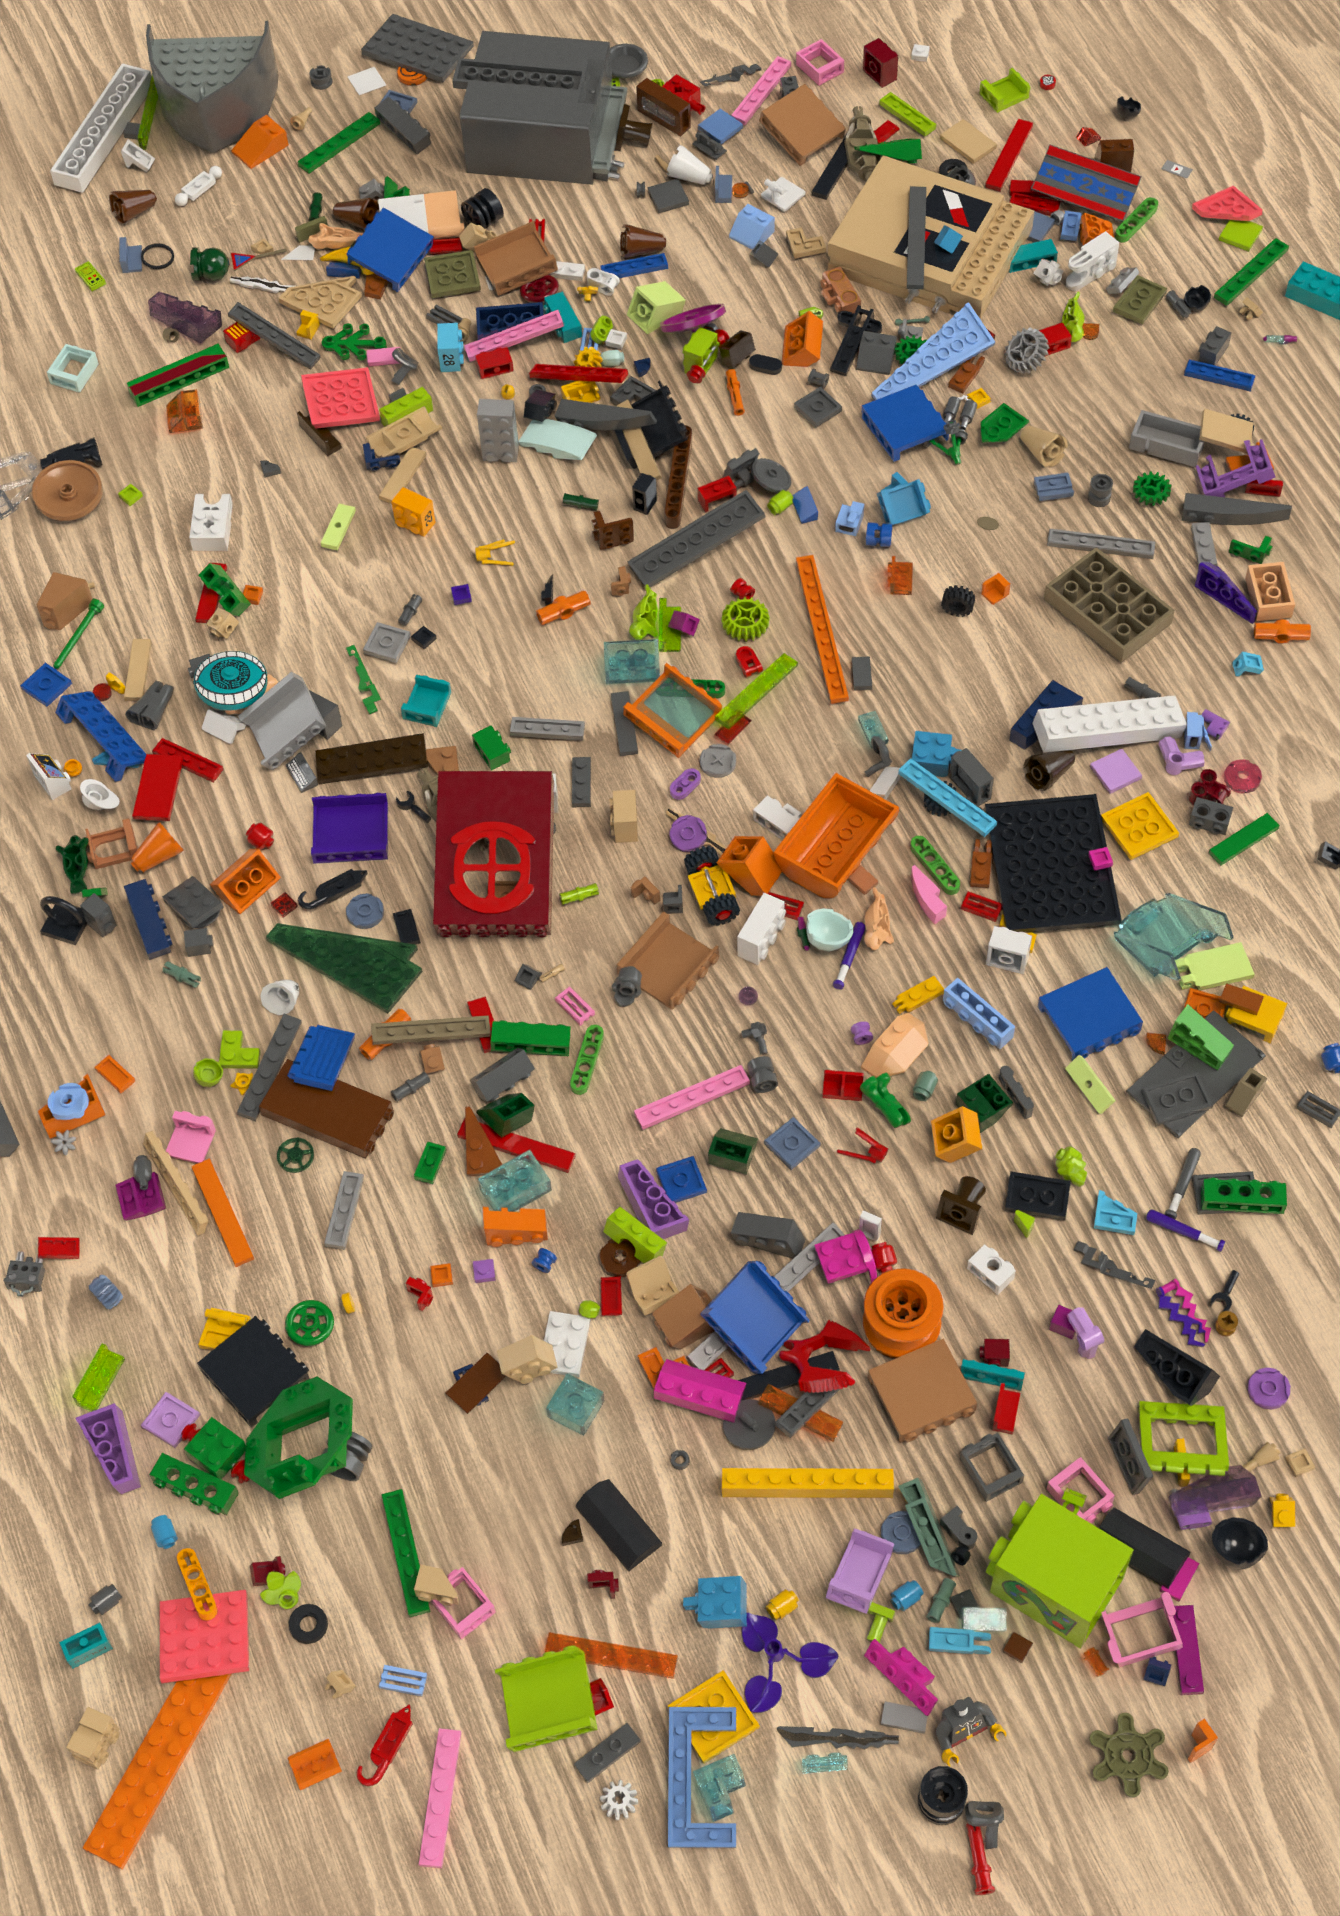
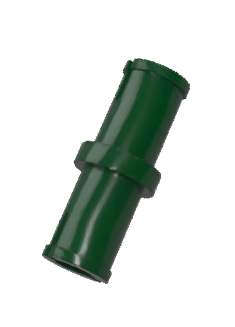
[308,192,323,222]
[563,493,599,510]

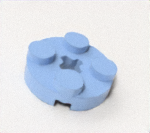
[48,1083,89,1120]

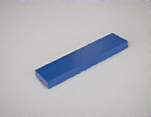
[600,253,668,279]
[1184,359,1256,392]

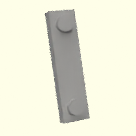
[510,717,585,741]
[324,1171,364,1250]

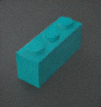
[1009,239,1058,273]
[543,291,582,343]

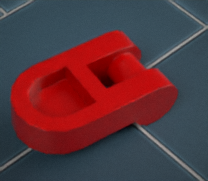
[736,646,763,678]

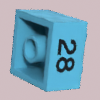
[437,323,464,372]

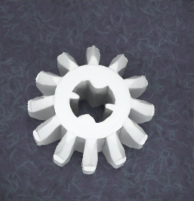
[600,1780,638,1820]

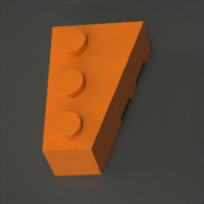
[38,1074,105,1139]
[483,1207,548,1247]

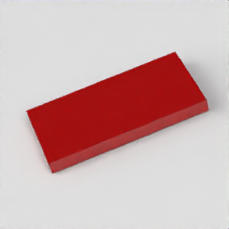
[132,754,183,821]

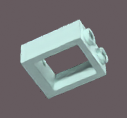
[47,344,99,393]

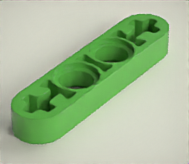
[1115,197,1158,243]
[910,836,960,895]
[570,1025,604,1095]

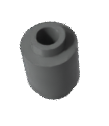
[88,1584,122,1615]

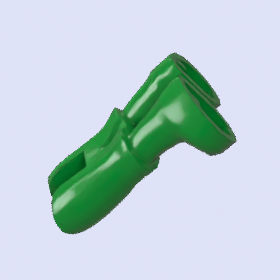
[860,1072,911,1128]

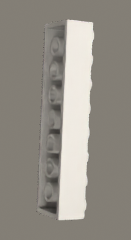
[1033,696,1187,753]

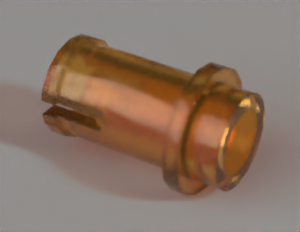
[1083,1647,1110,1677]

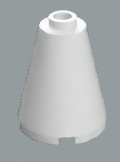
[666,145,713,185]

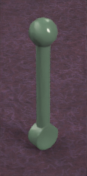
[895,316,930,326]

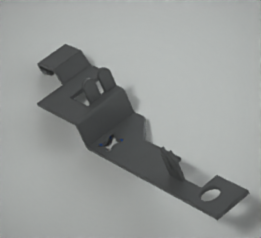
[700,64,762,86]
[1074,1241,1156,1289]

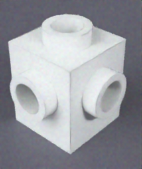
[1033,259,1064,286]

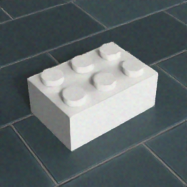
[737,893,786,965]

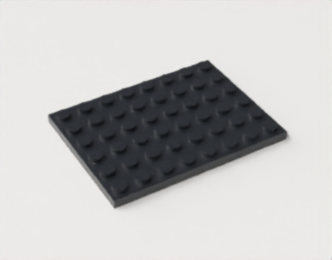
[984,794,1122,933]

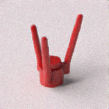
[837,1127,889,1164]

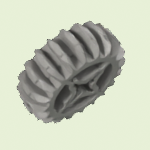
[1004,327,1049,374]

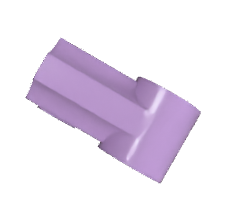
[1158,736,1205,775]
[1067,1307,1104,1359]

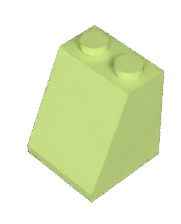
[627,281,686,334]

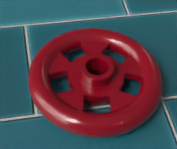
[520,275,559,303]

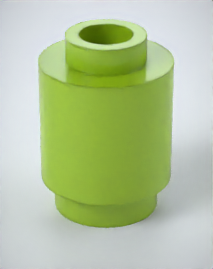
[767,490,793,515]

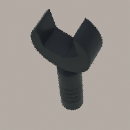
[396,791,431,823]
[1210,1270,1239,1312]

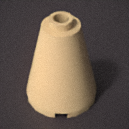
[1021,426,1068,467]

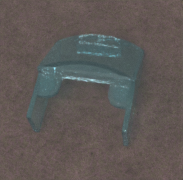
[1114,893,1234,981]

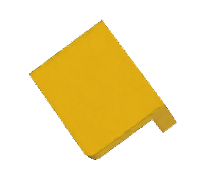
[297,310,320,339]

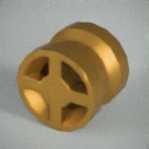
[1215,1311,1238,1337]

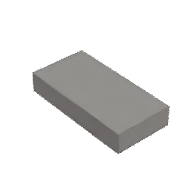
[881,1701,928,1734]

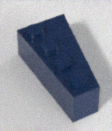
[476,302,544,340]
[1009,680,1083,750]
[124,879,173,960]

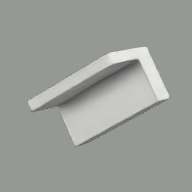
[202,708,246,744]

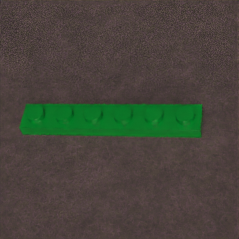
[298,112,380,174]
[1214,238,1289,306]
[381,1489,431,1618]

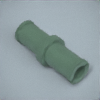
[163,961,201,988]
[927,1578,956,1623]

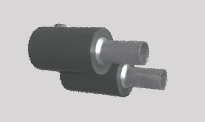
[943,395,977,430]

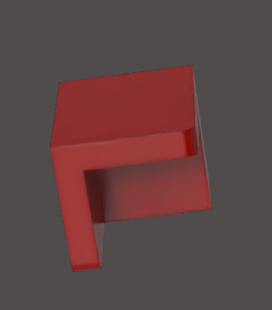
[590,1678,614,1716]

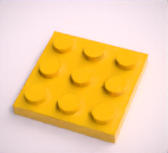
[1101,792,1179,860]
[667,1670,760,1764]

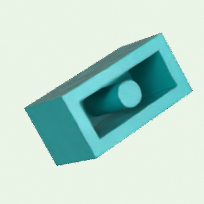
[59,1622,113,1669]

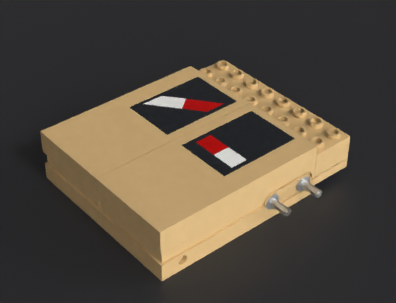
[828,156,1034,319]

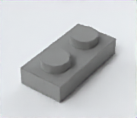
[1106,267,1139,294]

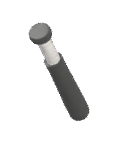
[1165,1148,1201,1219]

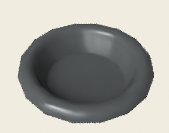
[610,43,648,79]

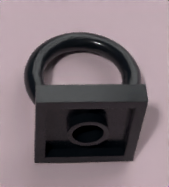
[40,896,87,945]

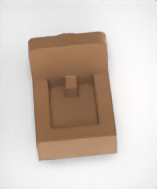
[611,566,631,596]
[420,1043,445,1073]

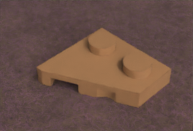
[426,746,459,775]

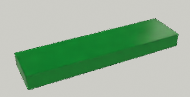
[1209,813,1280,866]

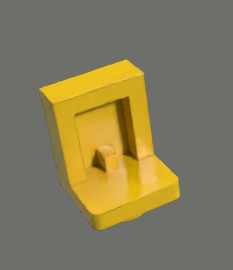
[1270,1493,1295,1527]

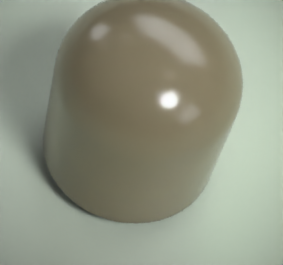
[163,327,179,342]

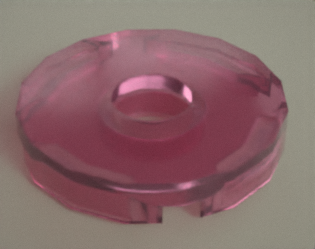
[1224,759,1262,794]

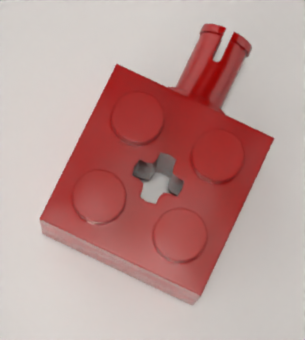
[659,74,706,115]

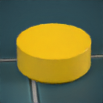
[341,1292,356,1314]

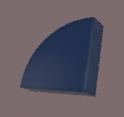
[634,358,651,377]

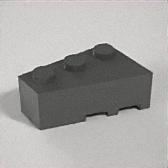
[731,1212,806,1259]

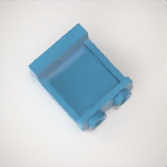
[877,479,931,525]

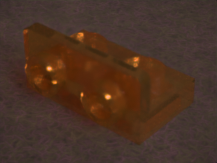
[887,556,913,595]

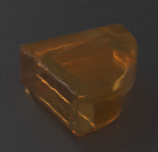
[1146,1032,1166,1055]

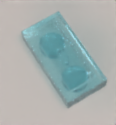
[858,711,889,748]
[961,1607,1007,1632]
[802,1753,848,1774]

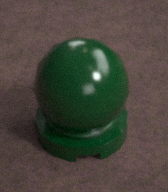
[190,247,230,281]

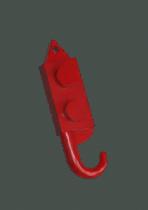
[357,1704,413,1786]

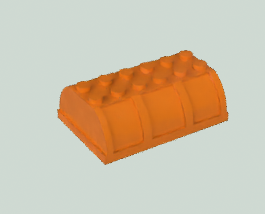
[773,773,900,899]

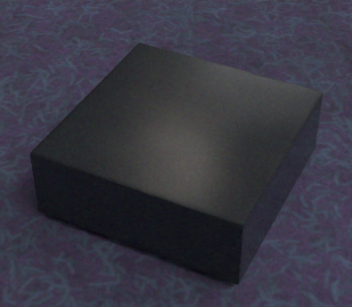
[411,626,437,650]

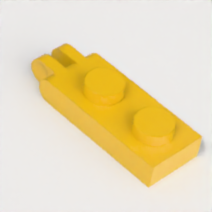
[892,976,944,1013]

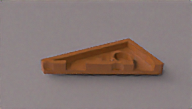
[465,1106,506,1176]

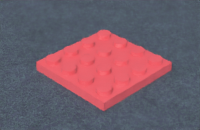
[301,367,380,429]
[160,1590,249,1683]

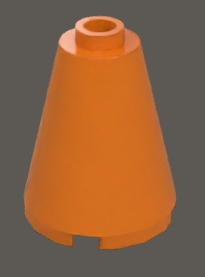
[131,822,184,872]

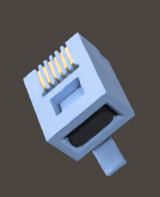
[835,501,865,536]
[1184,712,1212,751]

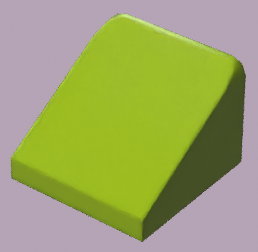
[1014,1210,1035,1238]

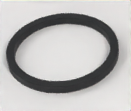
[141,243,174,269]

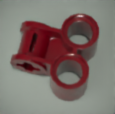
[1189,769,1231,805]

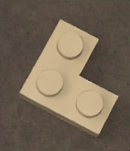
[786,227,826,259]

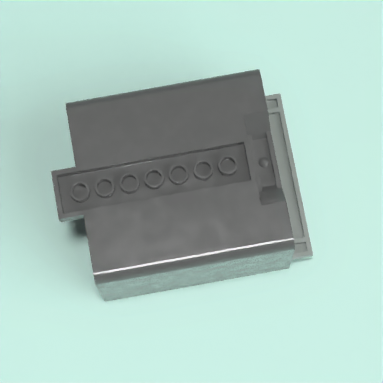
[452,31,628,185]

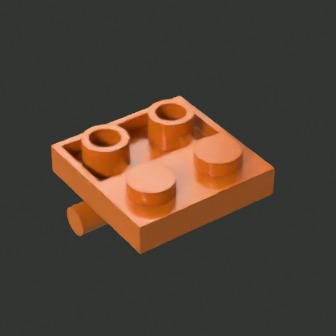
[1079,213,1114,245]

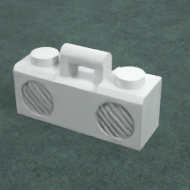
[753,795,802,840]

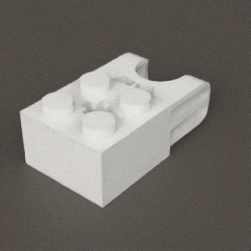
[1066,231,1119,291]
[189,494,232,551]

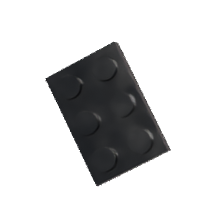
[1005,1171,1071,1221]

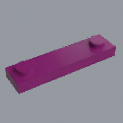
[1173,1605,1204,1695]

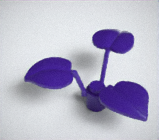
[742,1612,839,1713]

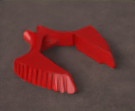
[779,1320,871,1393]

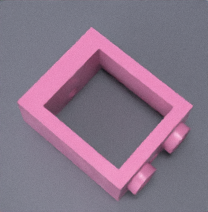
[796,39,844,86]
[1046,1457,1115,1524]
[431,1567,496,1640]

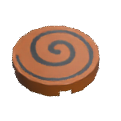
[397,67,428,85]

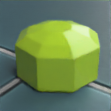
[579,1300,600,1318]

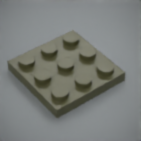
[424,250,481,298]

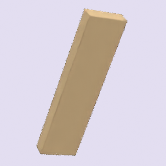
[379,447,426,504]
[124,639,152,701]

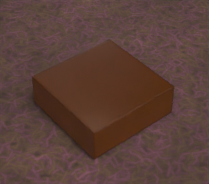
[1003,1632,1033,1663]

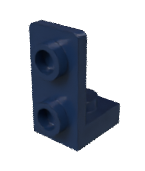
[363,443,400,471]

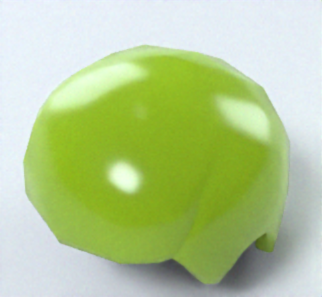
[193,1058,223,1087]

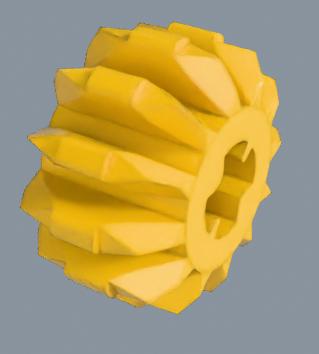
[573,347,603,367]

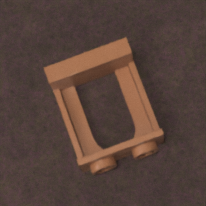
[85,818,138,869]

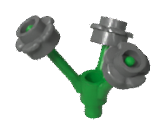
[921,420,968,465]

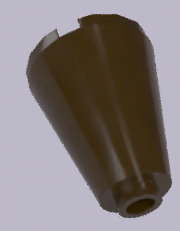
[1023,750,1075,791]

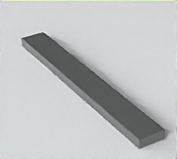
[906,186,927,290]

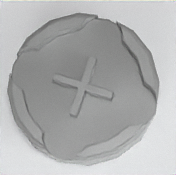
[700,744,736,778]

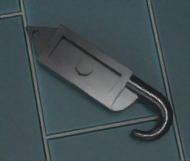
[298,869,368,910]

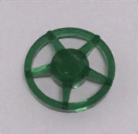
[277,1137,314,1173]

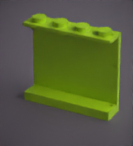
[495,1646,598,1752]

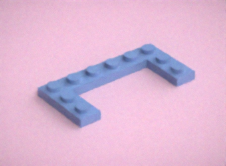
[668,1707,736,1848]

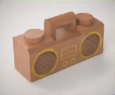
[820,266,861,313]

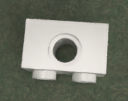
[967,1244,1016,1295]

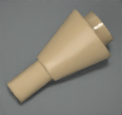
[290,107,312,130]
[1242,1442,1280,1473]

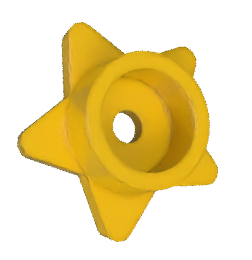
[230,1073,253,1095]

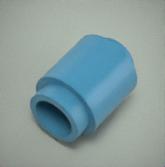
[151,1515,178,1549]
[890,1580,924,1611]

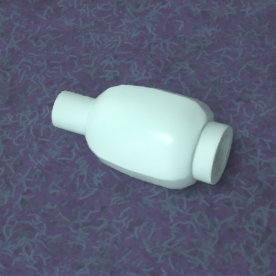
[601,350,624,366]

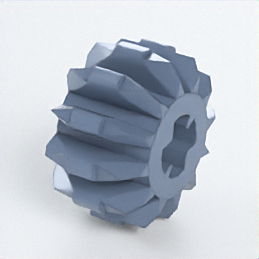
[89,1275,123,1309]

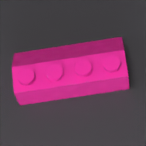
[654,1359,746,1423]

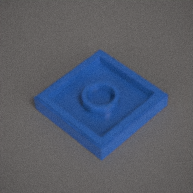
[20,662,72,707]
[656,1156,707,1203]

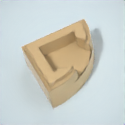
[251,239,274,254]

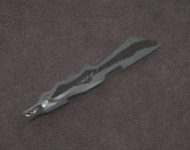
[777,1726,899,1750]

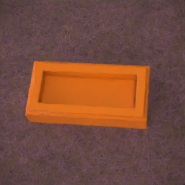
[94,1055,135,1093]

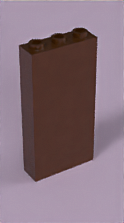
[259,1059,394,1159]

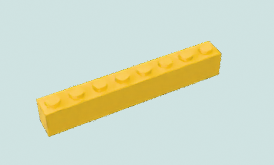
[722,1468,894,1498]

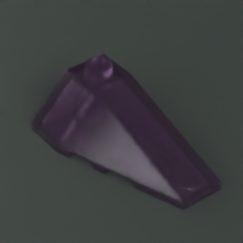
[1168,1465,1262,1517]

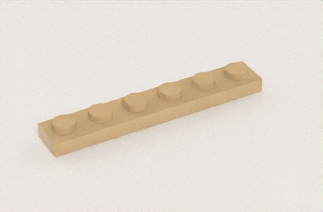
[143,1131,208,1236]

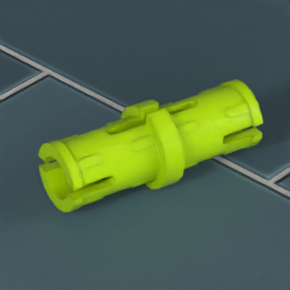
[559,883,599,905]

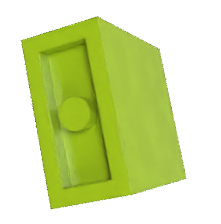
[979,68,1030,113]

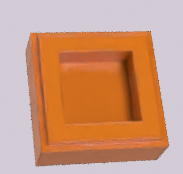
[243,585,263,605]
[430,1263,453,1287]

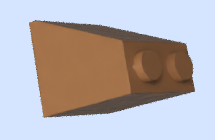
[37,572,92,630]
[652,1284,715,1350]

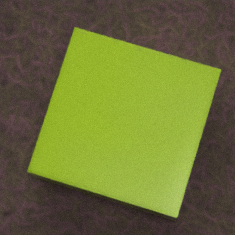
[118,484,143,506]

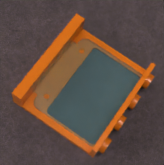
[623,663,722,758]

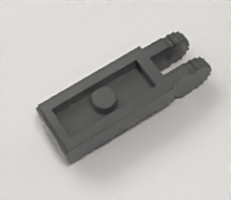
[999,1065,1034,1119]

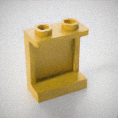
[1225,985,1288,1044]

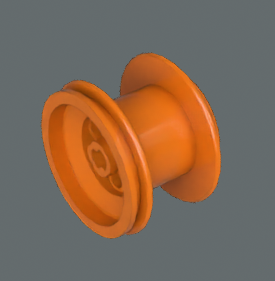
[863,1268,944,1359]

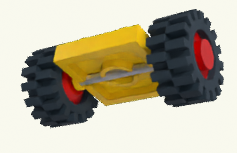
[684,846,740,926]

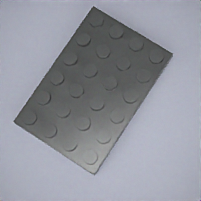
[361,14,474,83]

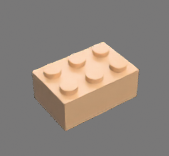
[1245,562,1295,621]

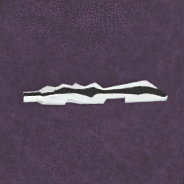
[230,276,294,293]

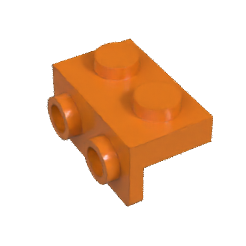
[288,1739,342,1790]

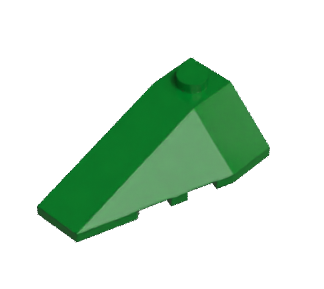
[854,138,922,164]

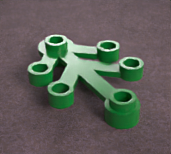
[321,323,387,360]

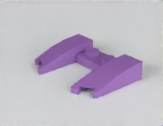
[1196,439,1276,497]

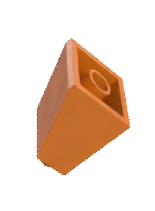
[717,836,782,896]

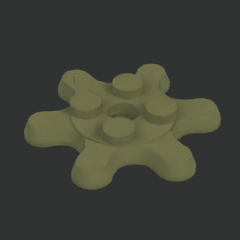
[1090,1713,1169,1798]

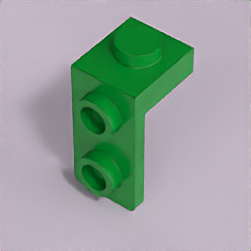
[1229,536,1273,564]

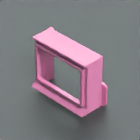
[1101,1592,1183,1668]

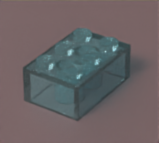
[604,639,660,684]
[478,1150,552,1212]

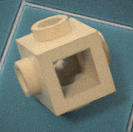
[206,607,239,639]

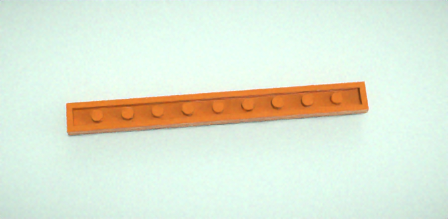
[796,555,849,704]

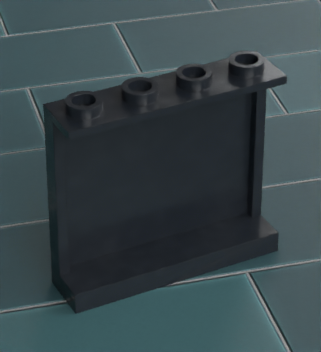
[614,380,688,469]
[197,1316,310,1428]

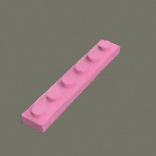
[731,56,791,125]
[464,310,564,362]
[634,1065,750,1130]
[419,1728,461,1869]

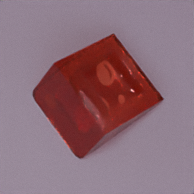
[1076,127,1101,146]

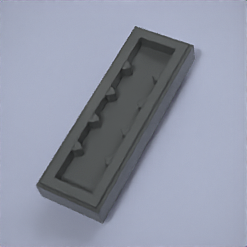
[574,1723,641,1783]

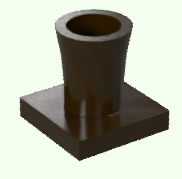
[615,104,653,152]
[936,1176,986,1235]

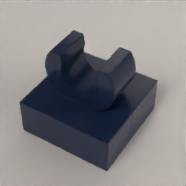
[1143,1657,1171,1686]

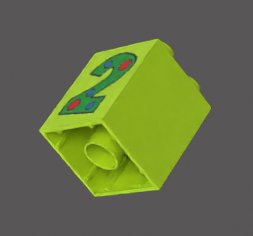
[985,1493,1134,1649]

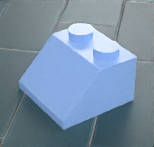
[729,204,775,250]

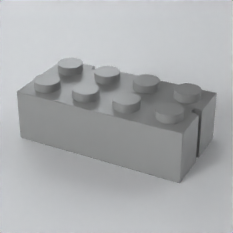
[477,399,519,462]
[1129,410,1206,467]

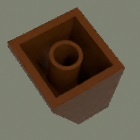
[1094,139,1134,172]

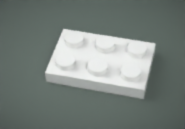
[544,1311,591,1377]

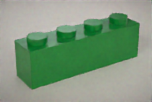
[491,1020,571,1056]

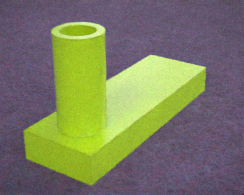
[867,1602,895,1643]

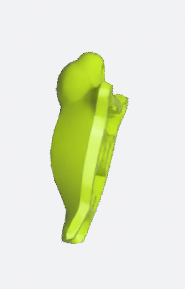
[1061,292,1085,342]
[629,584,658,640]

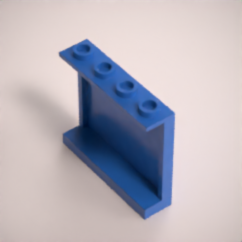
[347,207,434,292]
[862,385,949,462]
[1038,967,1143,1061]
[700,1261,810,1374]

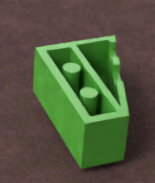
[1167,1004,1234,1071]

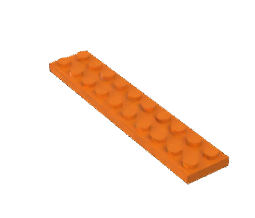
[83,1674,232,1870]

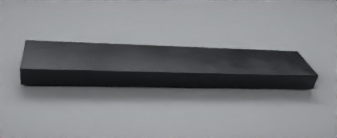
[812,132,848,200]
[738,1351,840,1401]

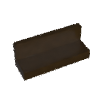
[297,411,342,456]

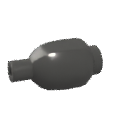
[133,1155,152,1190]

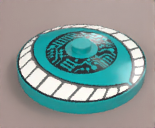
[194,651,268,710]

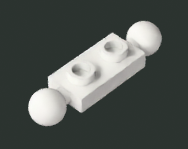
[175,166,222,206]

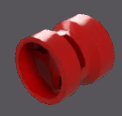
[730,578,755,600]

